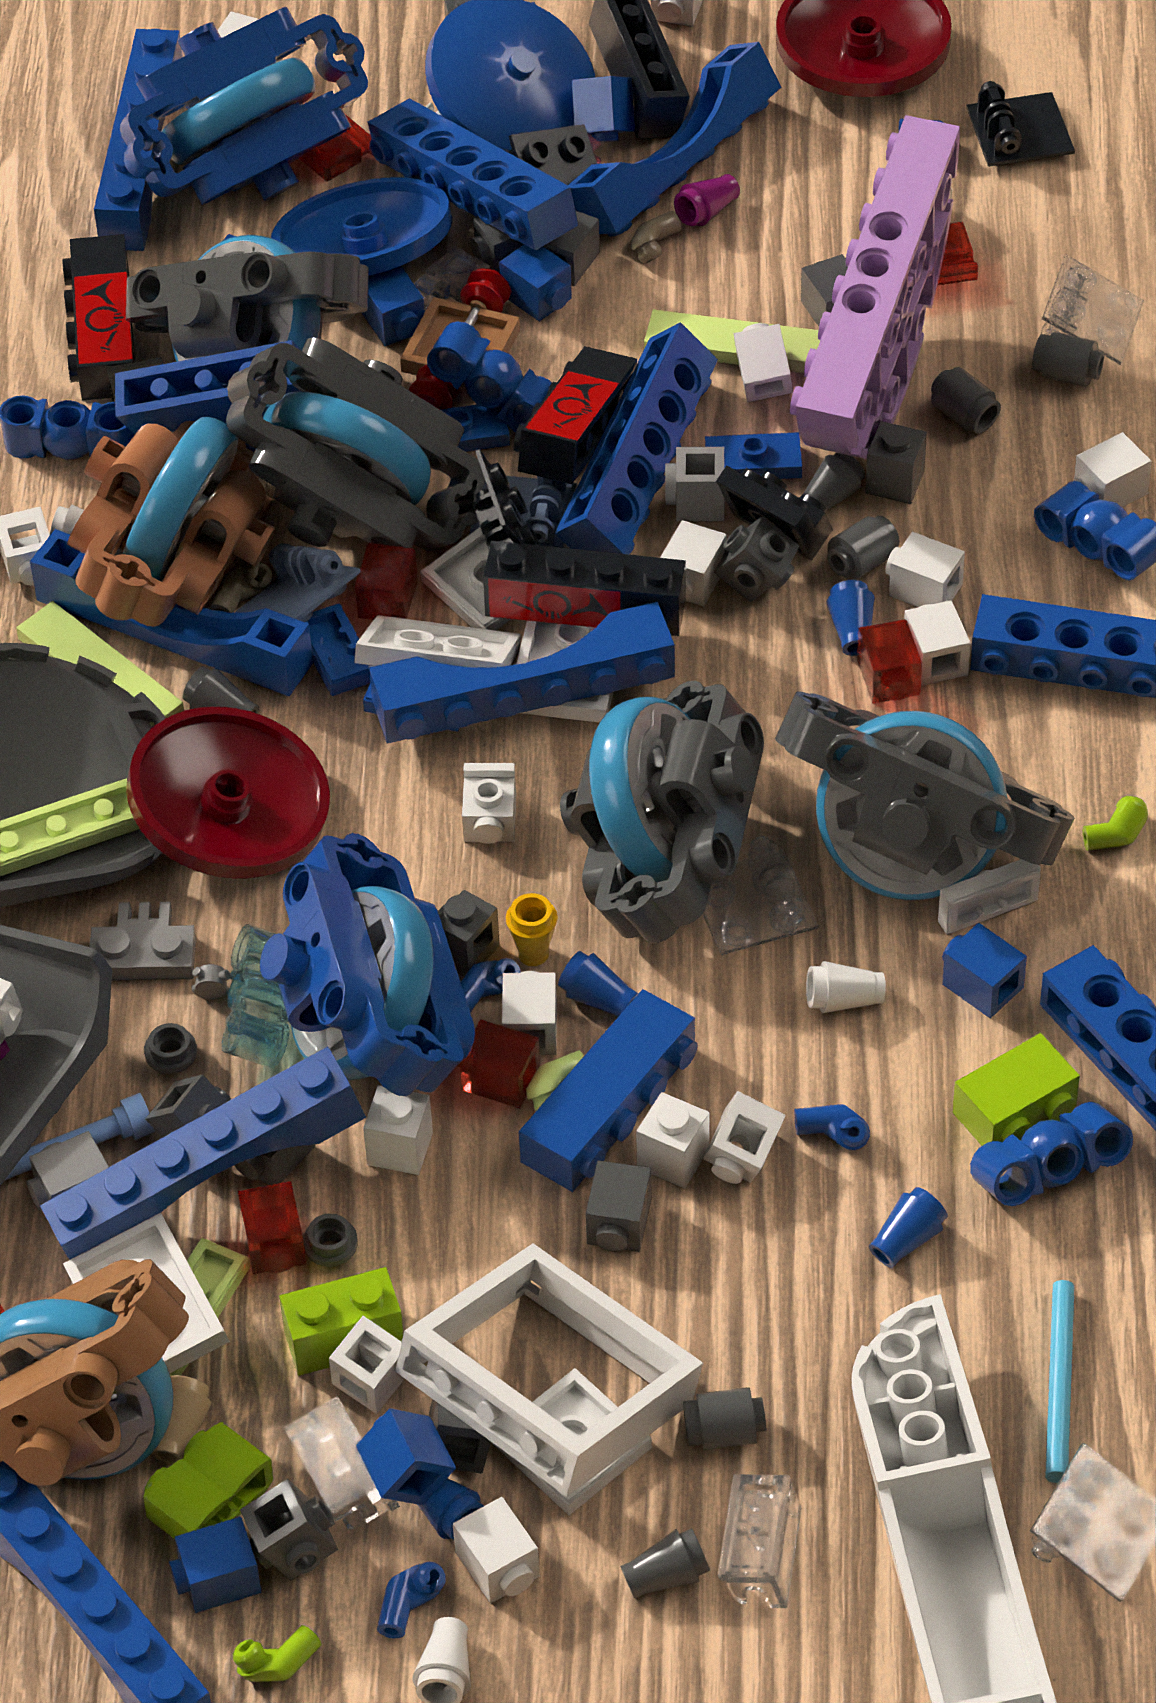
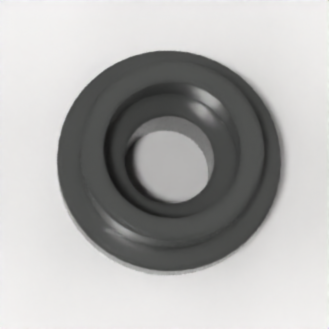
[144,1023,197,1074]
[303,1214,358,1267]

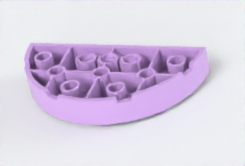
[790,115,960,459]

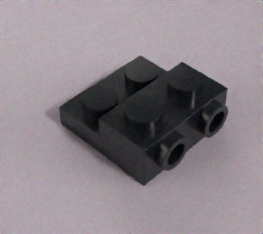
[716,465,833,561]

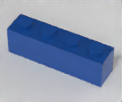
[115,340,302,434]
[519,989,698,1192]

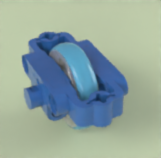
[120,7,368,205]
[260,833,475,1096]

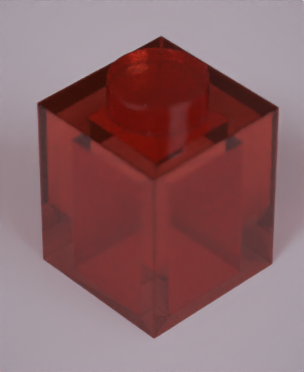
[355,543,418,620]
[857,619,922,704]
[456,1019,540,1109]
[238,1181,306,1275]

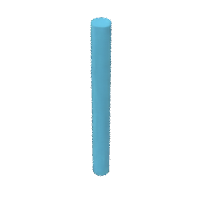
[1045,1280,1075,1483]

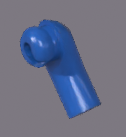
[461,958,521,1013]
[794,1104,870,1150]
[377,1561,446,1638]

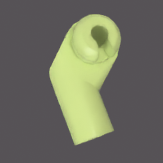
[526,1050,584,1112]

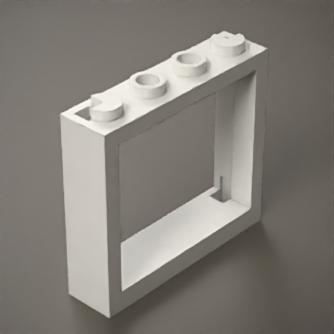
[395,1243,703,1497]

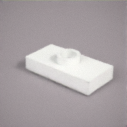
[938,859,1041,934]

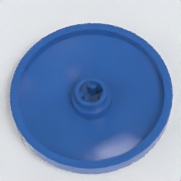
[425,0,595,152]
[271,177,453,275]

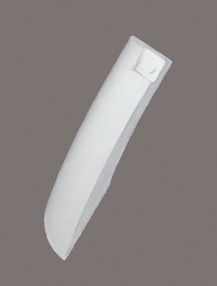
[852,1294,1057,1703]

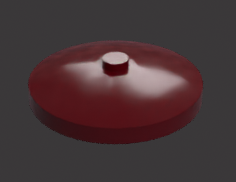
[776,0,952,97]
[126,707,330,879]

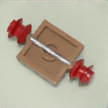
[400,268,520,410]

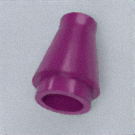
[674,174,740,226]

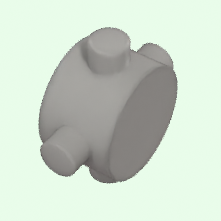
[192,964,231,1000]

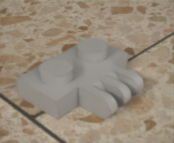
[90,901,196,980]

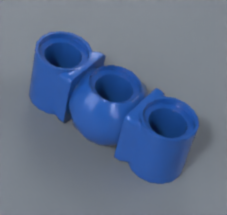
[427,321,552,433]
[0,395,135,460]
[1034,481,1156,581]
[970,1102,1133,1206]

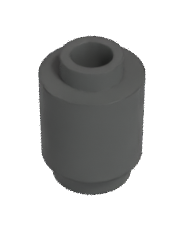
[1032,332,1105,387]
[931,367,1001,433]
[827,516,900,580]
[683,1387,767,1450]

